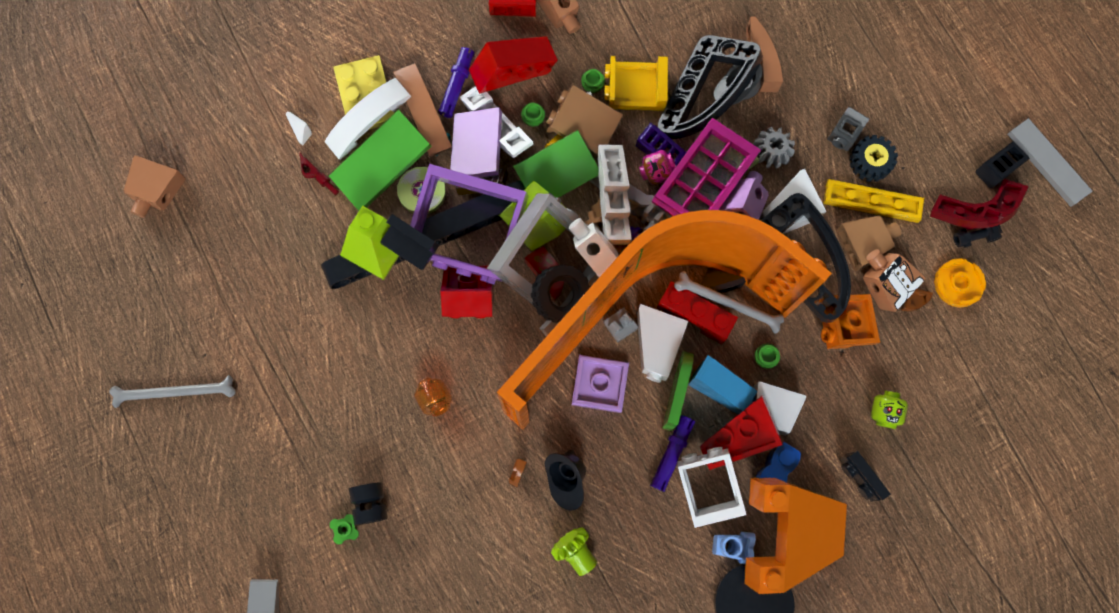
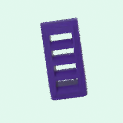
[635,122,687,166]

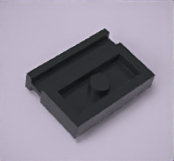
[839,451,891,502]

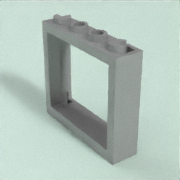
[487,193,593,306]

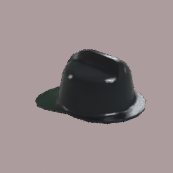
[544,450,586,511]

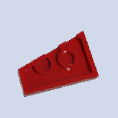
[700,395,783,470]

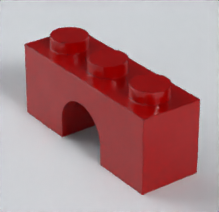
[656,281,738,345]

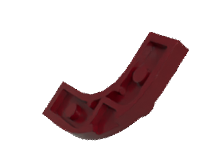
[930,179,1029,229]

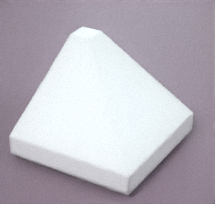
[286,111,312,145]

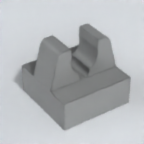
[603,307,638,343]

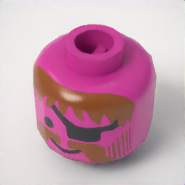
[639,150,676,185]

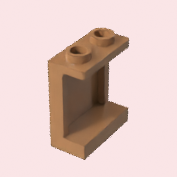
[546,85,623,160]

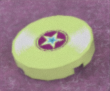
[397,167,446,214]

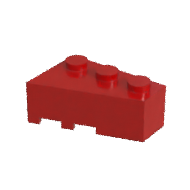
[469,36,558,94]

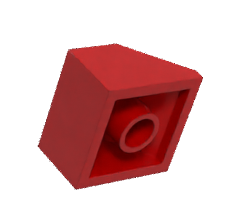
[440,266,494,319]

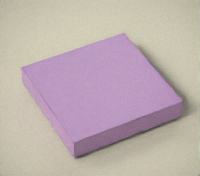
[572,355,629,413]

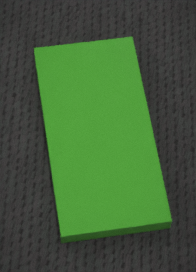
[329,110,432,211]

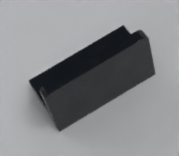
[380,214,440,270]

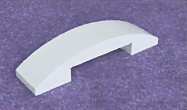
[325,78,411,160]
[460,86,533,158]

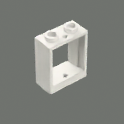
[677,447,746,528]

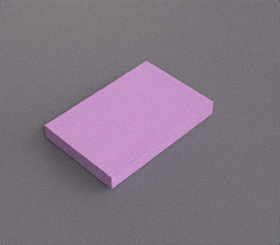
[450,107,502,178]

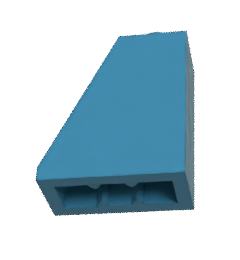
[688,355,757,414]

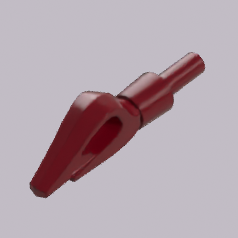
[299,152,339,195]

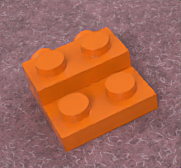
[818,294,880,349]

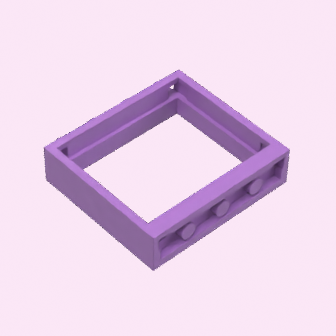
[410,164,528,284]

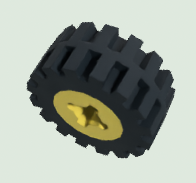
[850,135,898,182]

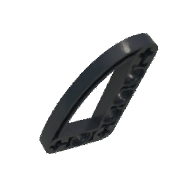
[658,35,763,139]
[760,193,851,323]

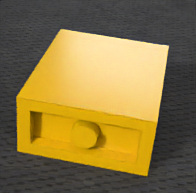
[604,56,668,111]

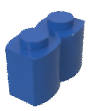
[754,442,801,482]

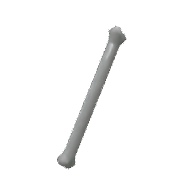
[674,271,784,334]
[109,375,236,408]

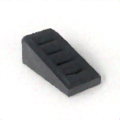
[975,141,1030,188]

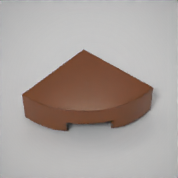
[901,288,933,311]
[509,458,527,487]

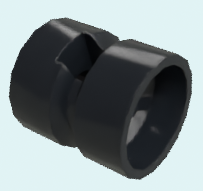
[349,482,388,526]

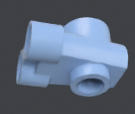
[712,532,756,564]

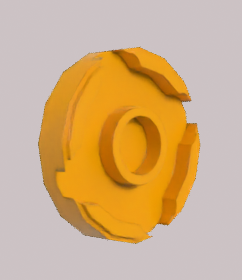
[934,258,986,308]

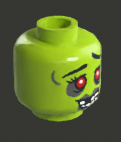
[871,390,908,429]

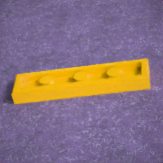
[823,179,924,223]

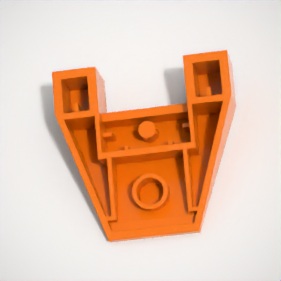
[744,478,847,594]

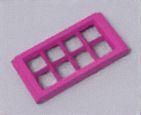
[651,118,761,216]

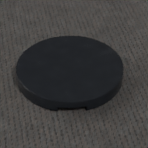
[714,564,795,613]

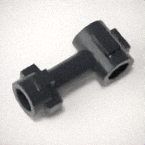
[953,225,1003,248]

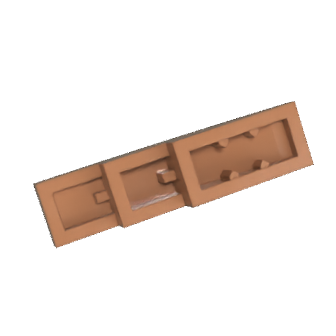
[393,64,452,157]

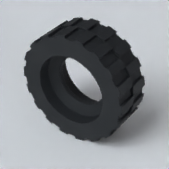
[531,265,591,323]

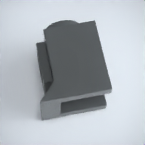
[827,107,869,152]

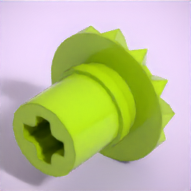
[551,527,598,576]

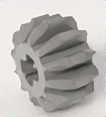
[754,127,795,169]

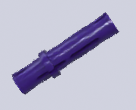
[438,47,475,118]
[649,415,696,492]

